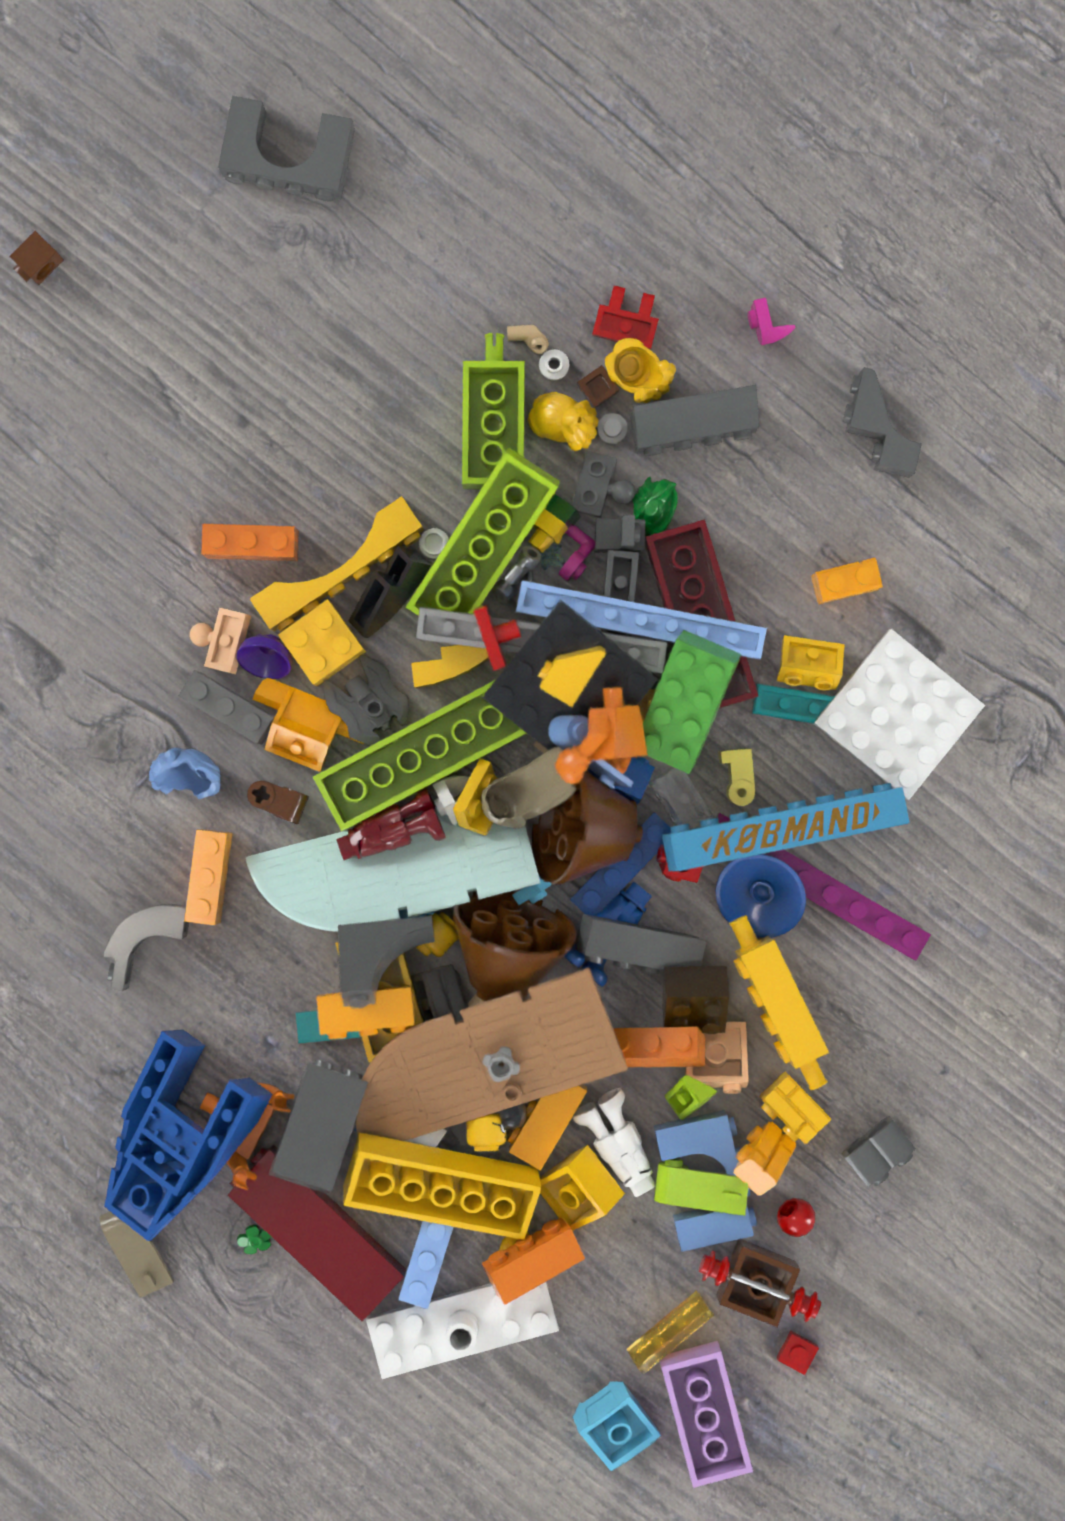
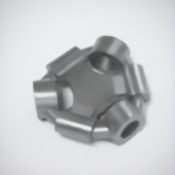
[491,546,541,603]

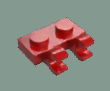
[592,285,659,350]

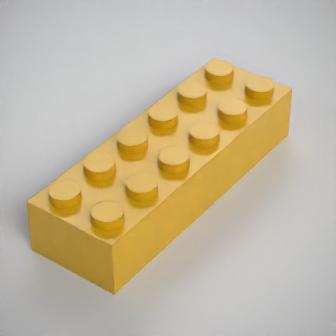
[343,1132,541,1240]

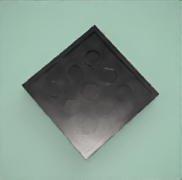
[482,600,658,750]

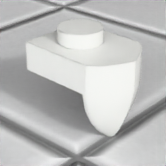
[432,776,470,825]

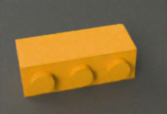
[184,829,233,925]
[316,985,415,1039]
[507,1084,587,1171]

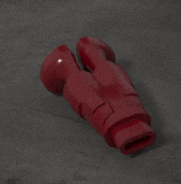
[336,788,446,861]

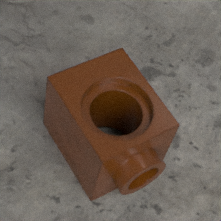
[9,231,64,285]

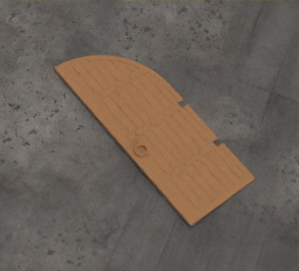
[355,968,628,1141]

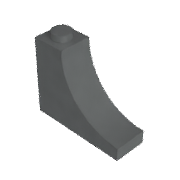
[338,916,435,1008]

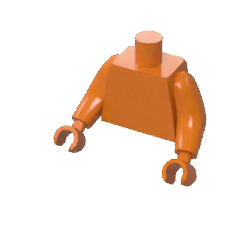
[200,1082,295,1190]

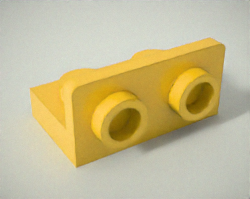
[777,635,844,691]
[453,758,498,835]

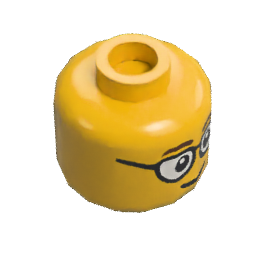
[466,1112,506,1151]

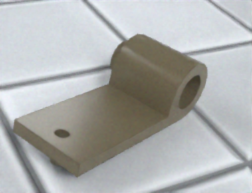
[100,1211,174,1298]

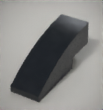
[349,546,431,638]

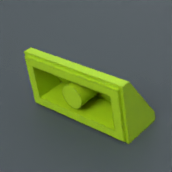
[664,1075,717,1121]

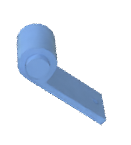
[549,715,633,790]

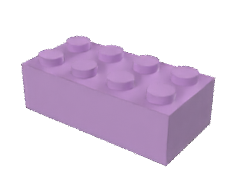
[659,1341,753,1488]

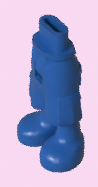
[564,882,652,987]

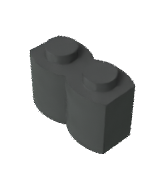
[842,1116,916,1187]

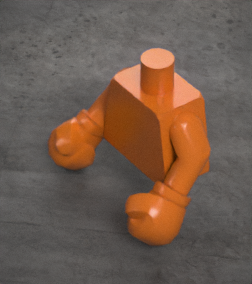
[555,687,647,784]

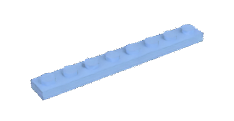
[516,581,767,660]

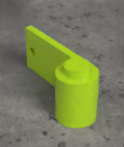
[654,1158,749,1216]

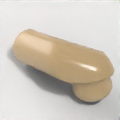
[507,325,549,354]

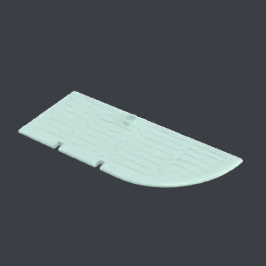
[246,802,540,931]

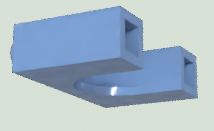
[653,1110,757,1252]

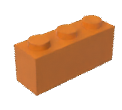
[201,524,299,561]
[613,1027,705,1067]
[481,1218,585,1305]

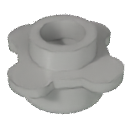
[483,1046,520,1082]

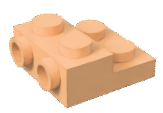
[685,1022,749,1094]

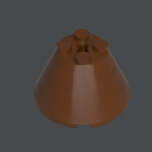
[532,770,643,885]
[453,891,576,1001]

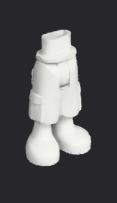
[573,1088,656,1197]

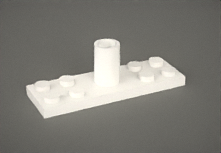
[366,1282,559,1379]

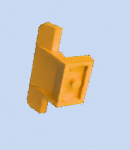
[252,678,364,772]

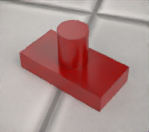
[473,604,522,671]

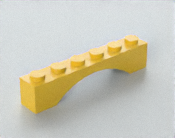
[250,496,424,632]

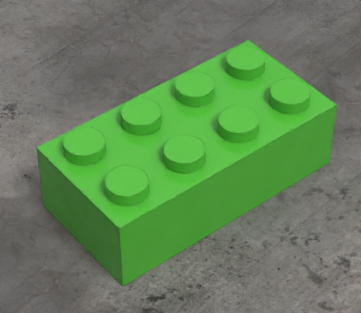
[643,630,741,774]

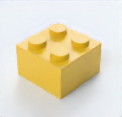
[278,599,366,687]

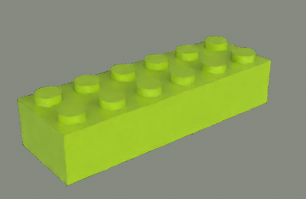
[406,447,560,616]

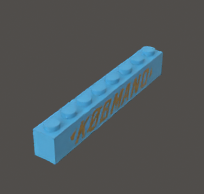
[662,783,910,871]

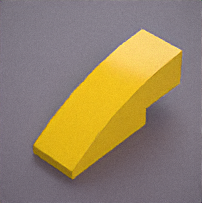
[411,645,489,689]

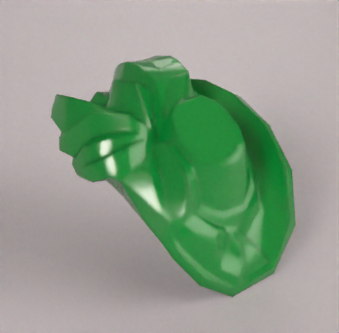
[632,476,678,537]

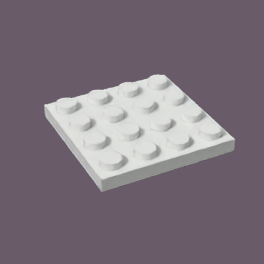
[814,629,985,800]

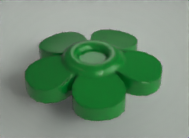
[237,1225,271,1254]

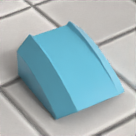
[573,1381,662,1471]

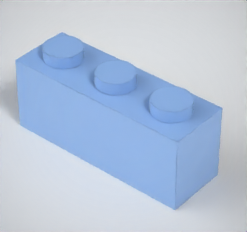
[398,1221,453,1309]

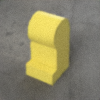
[718,748,755,806]

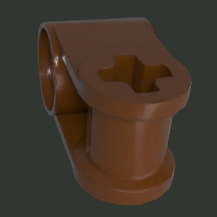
[247,781,309,825]

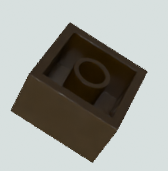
[662,966,729,1034]

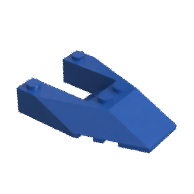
[104,1030,273,1241]

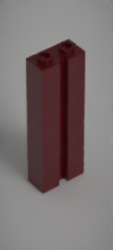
[228,1144,406,1322]

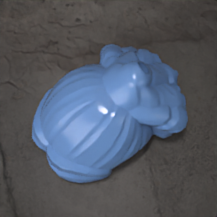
[149,748,221,799]

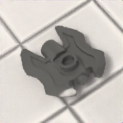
[323,655,409,744]

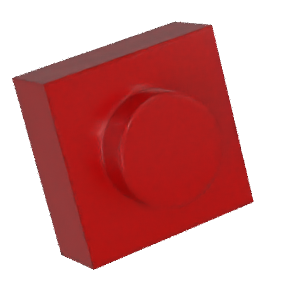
[776,1331,819,1375]

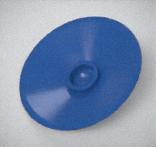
[715,854,806,938]

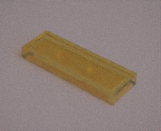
[626,1290,714,1375]

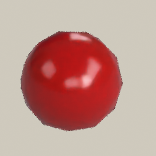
[777,1198,816,1237]

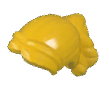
[605,338,676,403]
[528,392,599,451]

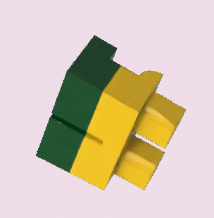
[528,494,581,553]

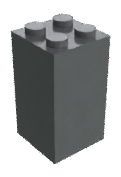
[268,1060,368,1194]

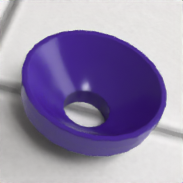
[237,634,293,680]

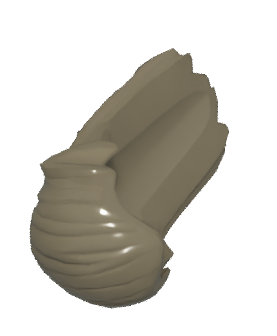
[481,747,576,829]

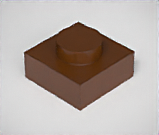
[577,365,619,408]

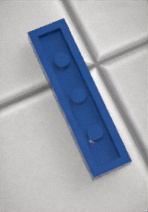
[570,812,671,916]

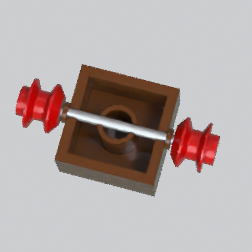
[699,1239,821,1327]

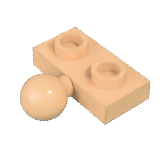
[190,608,251,675]

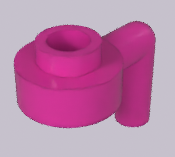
[558,525,595,582]

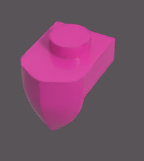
[747,298,795,345]

